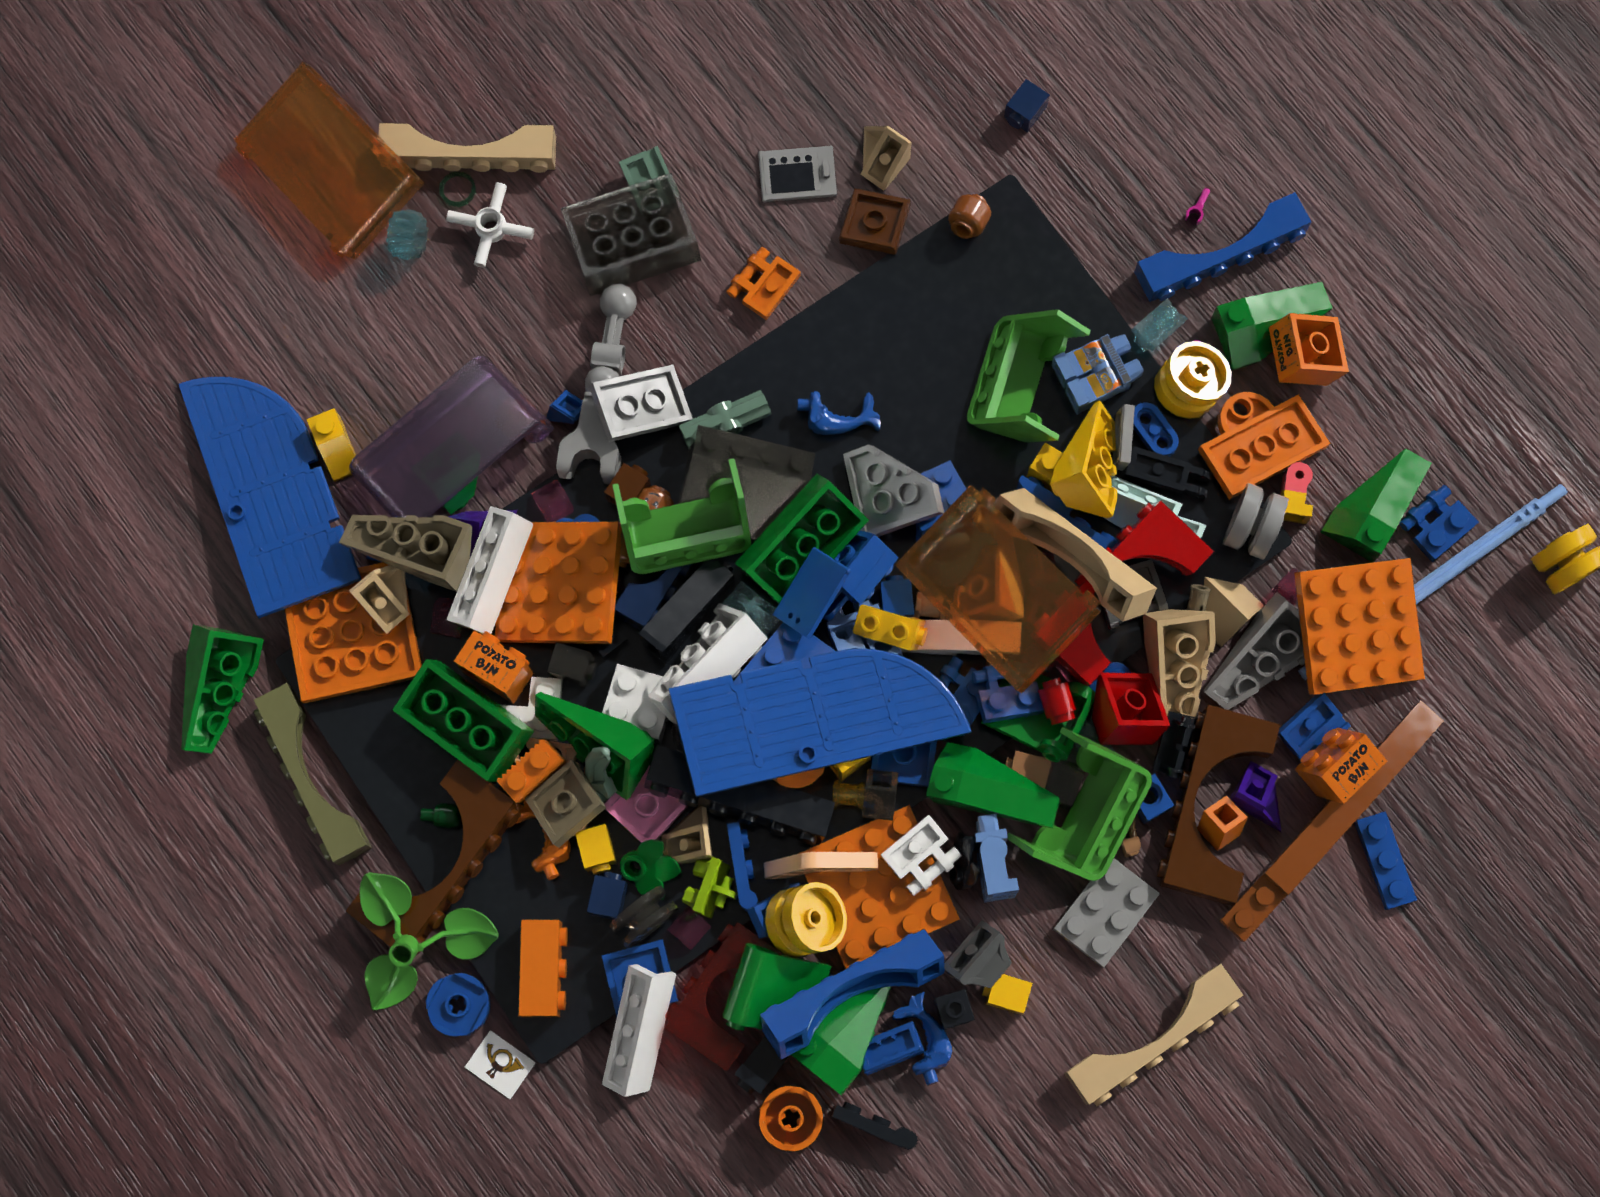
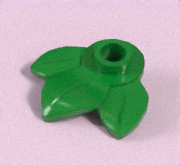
[620,839,681,900]

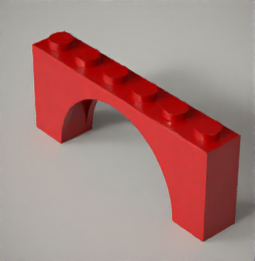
[1031,500,1214,686]

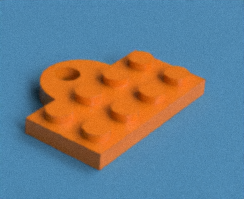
[1198,392,1331,500]

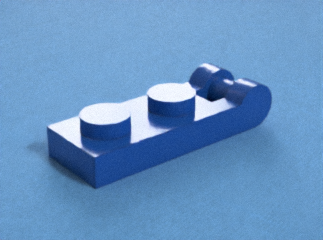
[727,822,758,912]

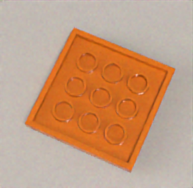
[495,522,622,644]
[1294,558,1425,695]
[285,562,422,704]
[798,805,960,970]

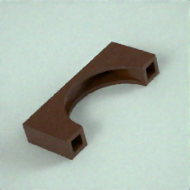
[1156,705,1280,906]
[346,760,523,955]

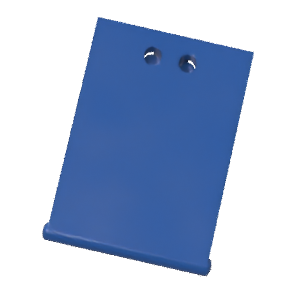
[773,547,851,639]

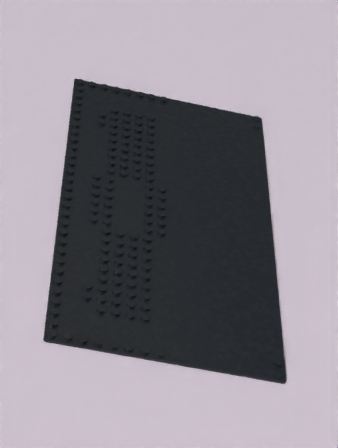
[276,175,1292,1064]

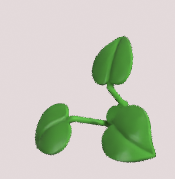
[360,872,499,1010]

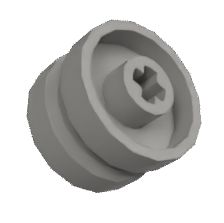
[1223,483,1289,560]

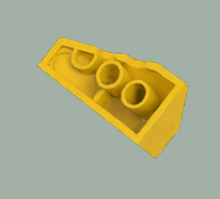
[1050,400,1117,519]

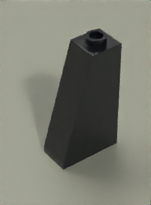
[639,558,735,665]

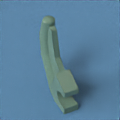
[585,747,617,802]

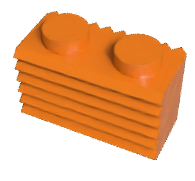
[497,739,566,803]

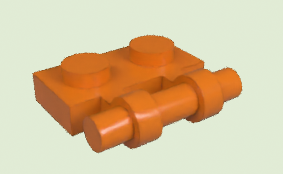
[726,247,801,320]

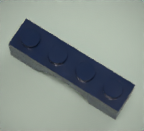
[614,563,694,631]

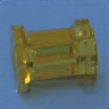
[832,780,865,809]

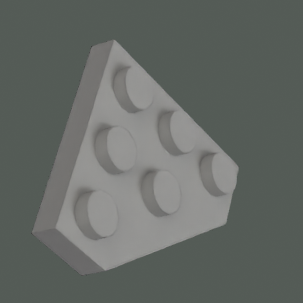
[843,445,944,537]

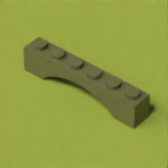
[254,683,372,865]

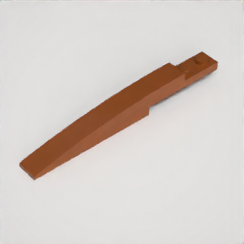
[1219,700,1444,942]

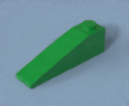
[1211,282,1332,371]
[181,624,264,754]
[535,692,655,800]
[791,986,892,1096]

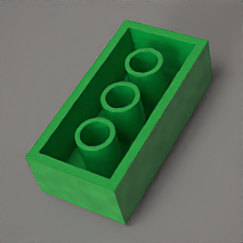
[735,474,869,604]
[393,659,534,782]

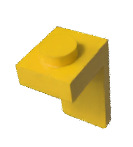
[853,605,928,651]

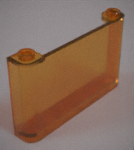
[234,62,425,260]
[895,485,1101,693]

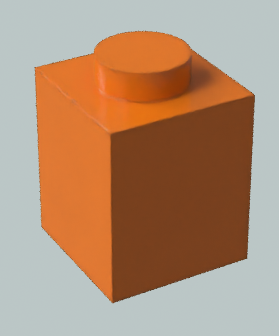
[1197,795,1248,851]

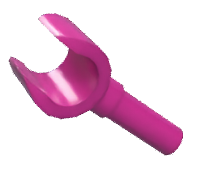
[1185,188,1210,225]

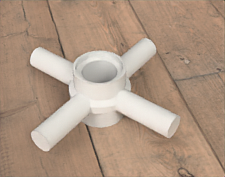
[446,182,534,268]

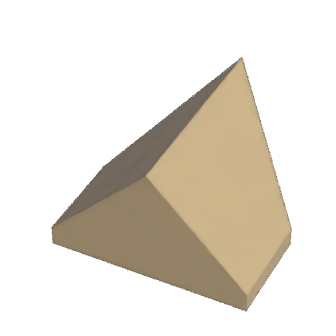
[860,126,912,191]
[349,565,410,634]
[1204,577,1264,648]
[661,805,713,864]

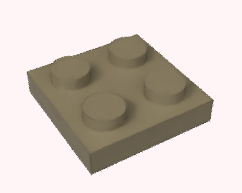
[525,759,606,847]

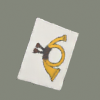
[465,1030,536,1099]

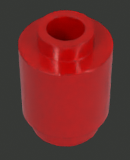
[1038,677,1076,725]

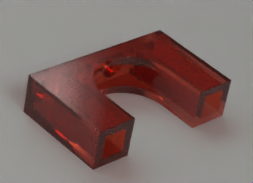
[664,922,784,1071]

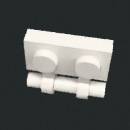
[880,815,962,896]

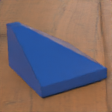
[546,390,583,424]

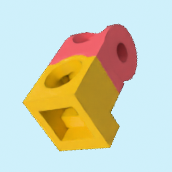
[1280,462,1313,524]

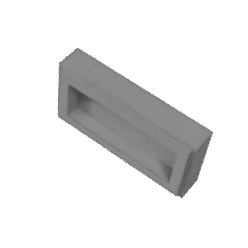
[1112,404,1135,471]

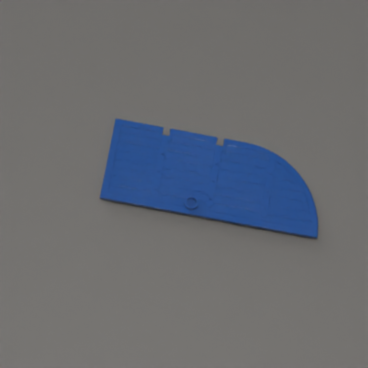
[178,377,362,619]
[668,649,972,797]

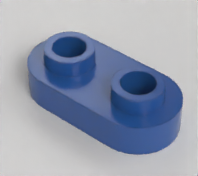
[1133,402,1179,457]

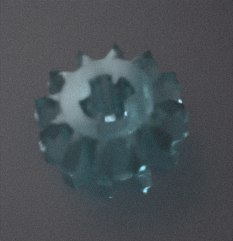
[386,209,429,260]

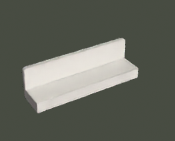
[446,506,533,634]
[602,964,676,1097]

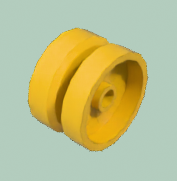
[1154,341,1231,419]
[1531,523,1600,595]
[765,882,847,957]

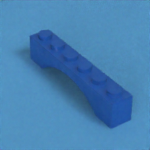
[1134,192,1311,302]
[760,929,945,1059]

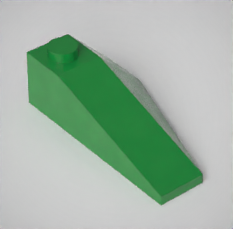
[1321,448,1432,562]
[926,742,1060,829]

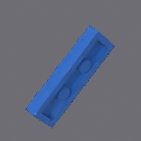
[1354,811,1417,910]

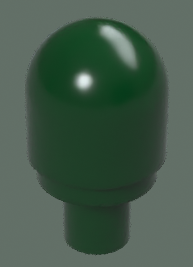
[420,803,462,829]

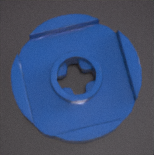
[426,973,490,1037]

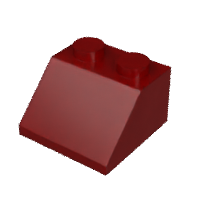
[1092,672,1171,745]

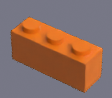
[519,920,568,1017]

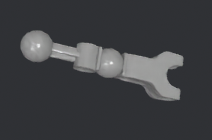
[556,284,637,484]

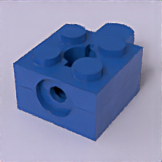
[823,530,899,620]

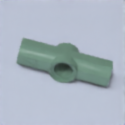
[679,390,771,451]

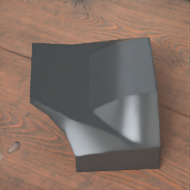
[944,920,1012,988]

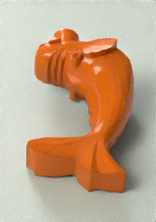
[516,800,571,880]

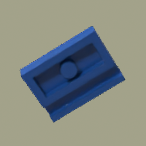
[1278,693,1351,763]

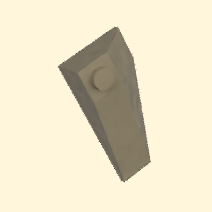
[339,515,472,592]

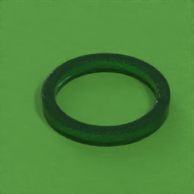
[439,171,476,207]

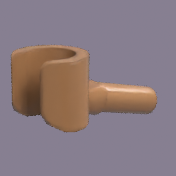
[1121,818,1141,857]

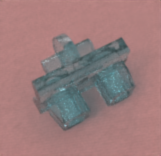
[1131,299,1188,352]
[722,581,780,637]

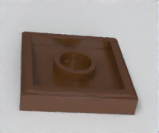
[839,188,911,255]

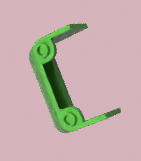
[967,310,1091,442]
[612,458,751,574]
[1007,727,1152,881]

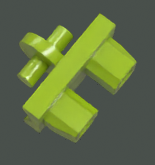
[682,857,738,919]

